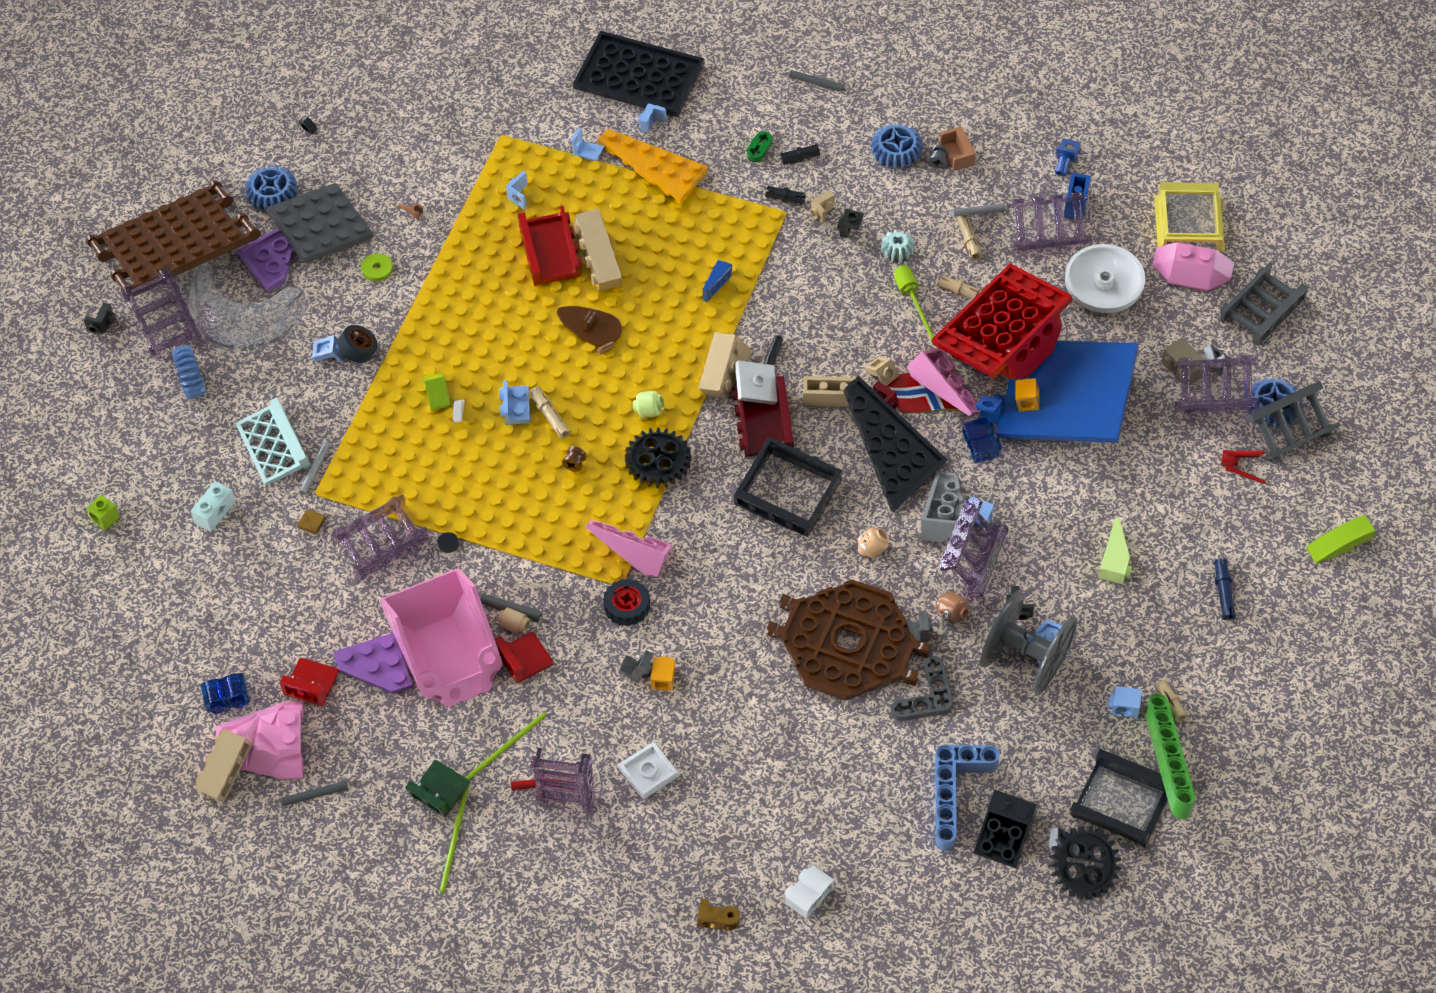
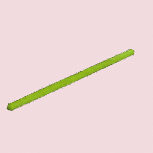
[465,713,547,780]
[439,786,470,894]

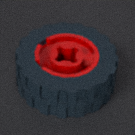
[603,578,650,626]

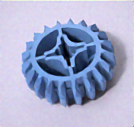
[871,123,923,170]
[245,165,298,213]
[172,345,206,399]
[1246,376,1302,429]

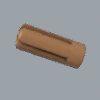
[597,341,615,355]

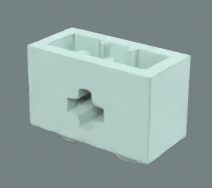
[191,481,235,532]

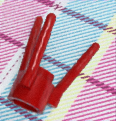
[1221,449,1266,484]

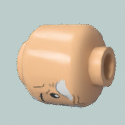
[858,527,889,558]

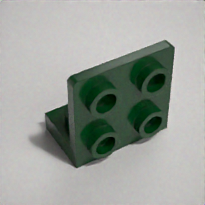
[405,760,470,818]

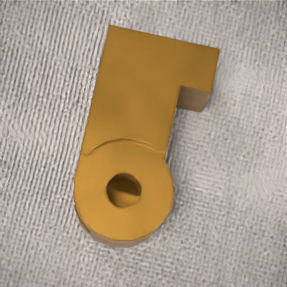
[697,899,740,931]

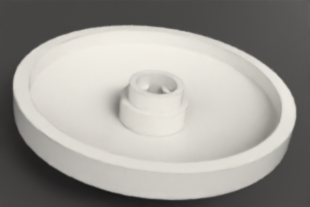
[1065,244,1145,313]

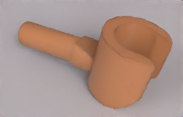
[398,203,423,218]

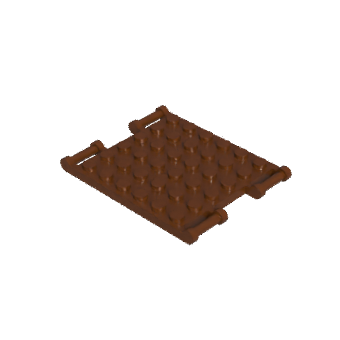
[86,180,261,297]

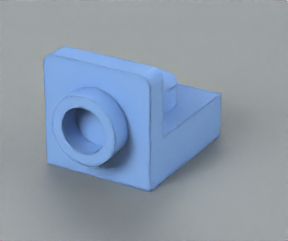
[312,335,344,362]

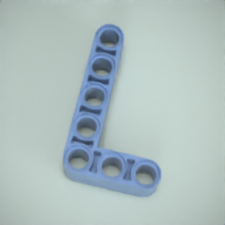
[935,745,1000,851]

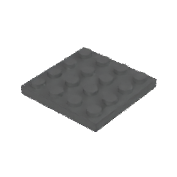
[267,183,373,263]

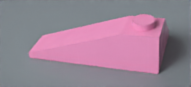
[907,347,981,416]

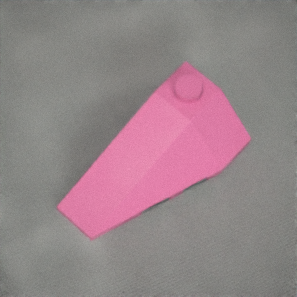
[586,519,672,578]

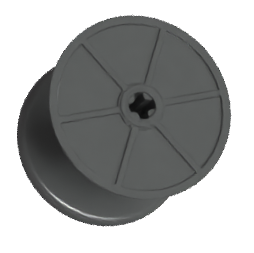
[980,590,1077,695]

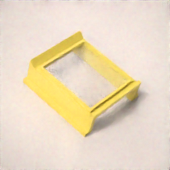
[1154,182,1225,252]

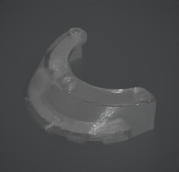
[187,259,308,352]

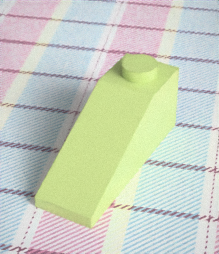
[1098,517,1132,584]

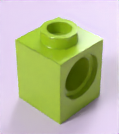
[86,494,120,531]

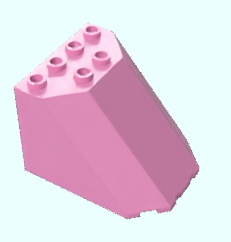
[379,568,503,707]

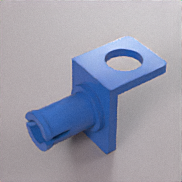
[1055,138,1081,176]
[975,394,1005,425]

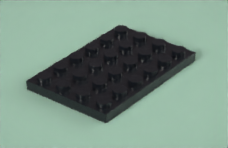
[573,31,705,117]

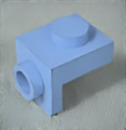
[638,104,666,133]

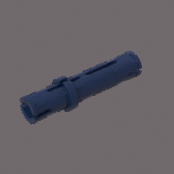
[1214,558,1236,620]

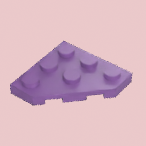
[236,228,294,293]
[333,633,413,694]

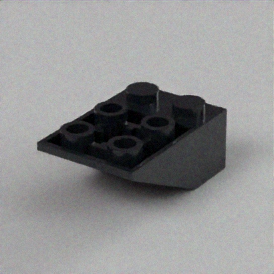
[973,790,1039,868]

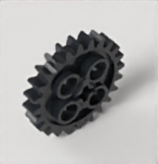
[624,427,692,488]
[1048,826,1121,900]

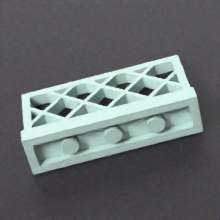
[235,397,311,486]

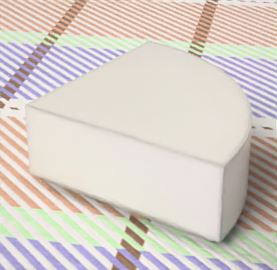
[453,399,465,422]

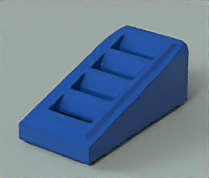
[703,260,732,302]

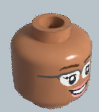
[936,592,969,623]

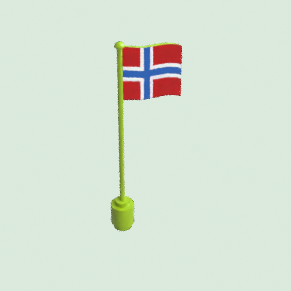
[888,265,964,413]

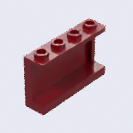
[732,376,794,457]

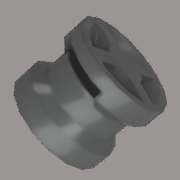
[928,145,949,168]

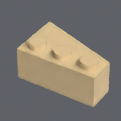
[698,333,752,398]

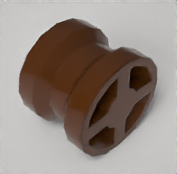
[562,446,587,472]

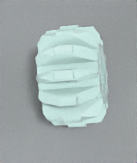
[881,230,914,263]

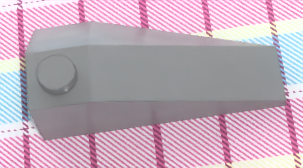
[921,471,967,542]

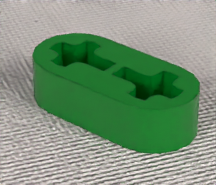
[747,131,772,162]

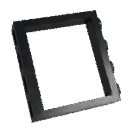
[734,437,842,537]

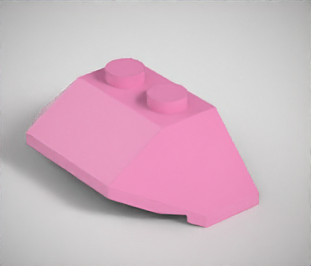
[1153,242,1234,292]

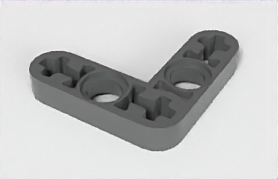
[891,656,953,721]

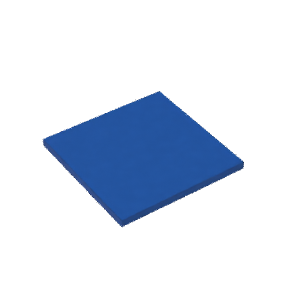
[996,341,1139,443]

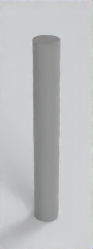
[950,204,1005,217]
[299,442,330,495]

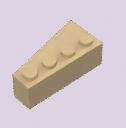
[573,208,622,291]

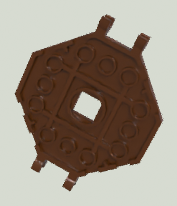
[767,579,931,701]

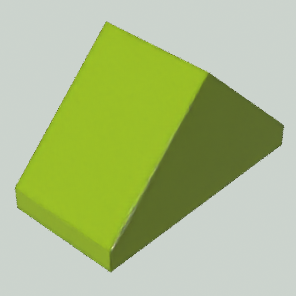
[422,372,451,411]

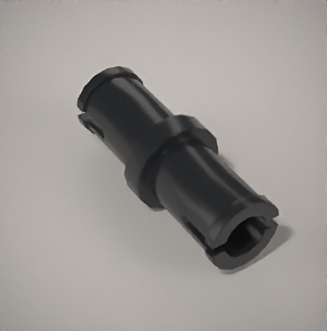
[780,144,820,165]
[765,185,806,205]

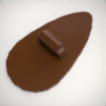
[557,306,622,347]

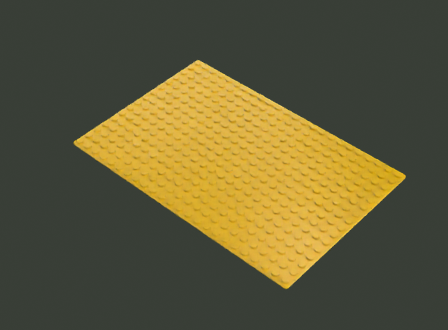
[315,135,786,585]

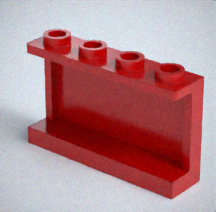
[517,206,583,286]

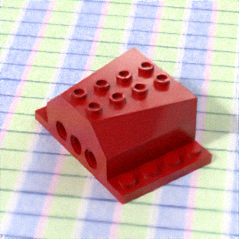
[931,263,1073,379]

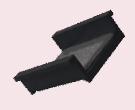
[1070,749,1168,848]

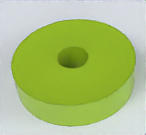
[361,253,393,282]

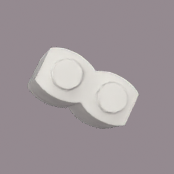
[784,865,834,919]

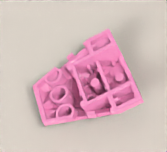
[216,701,304,780]

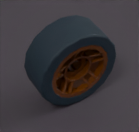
[337,325,378,363]

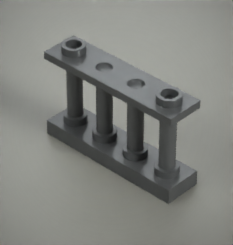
[1220,262,1308,346]
[1243,381,1341,462]

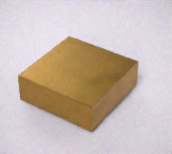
[297,509,326,535]

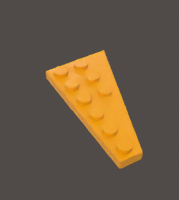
[598,128,708,205]

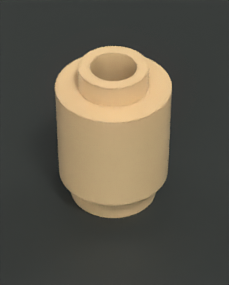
[497,607,531,634]

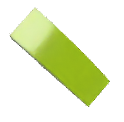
[1306,514,1375,564]

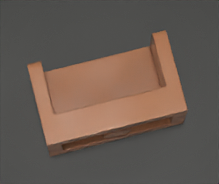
[940,126,976,171]

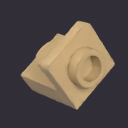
[810,190,835,223]
[864,356,899,386]

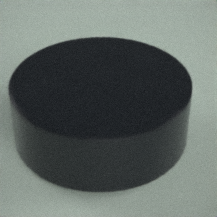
[299,116,318,134]
[437,532,459,553]

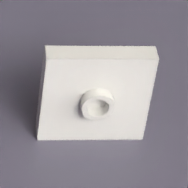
[735,360,778,405]
[618,742,679,800]

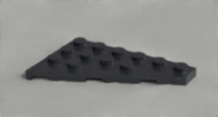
[843,375,948,513]

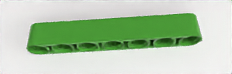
[1145,693,1195,819]

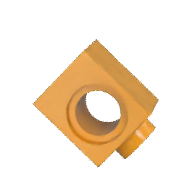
[1016,378,1039,412]
[651,656,676,691]

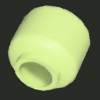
[633,391,664,418]

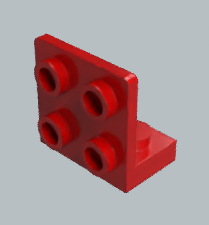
[494,631,553,684]
[280,658,339,707]

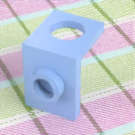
[571,127,604,161]
[506,171,528,209]

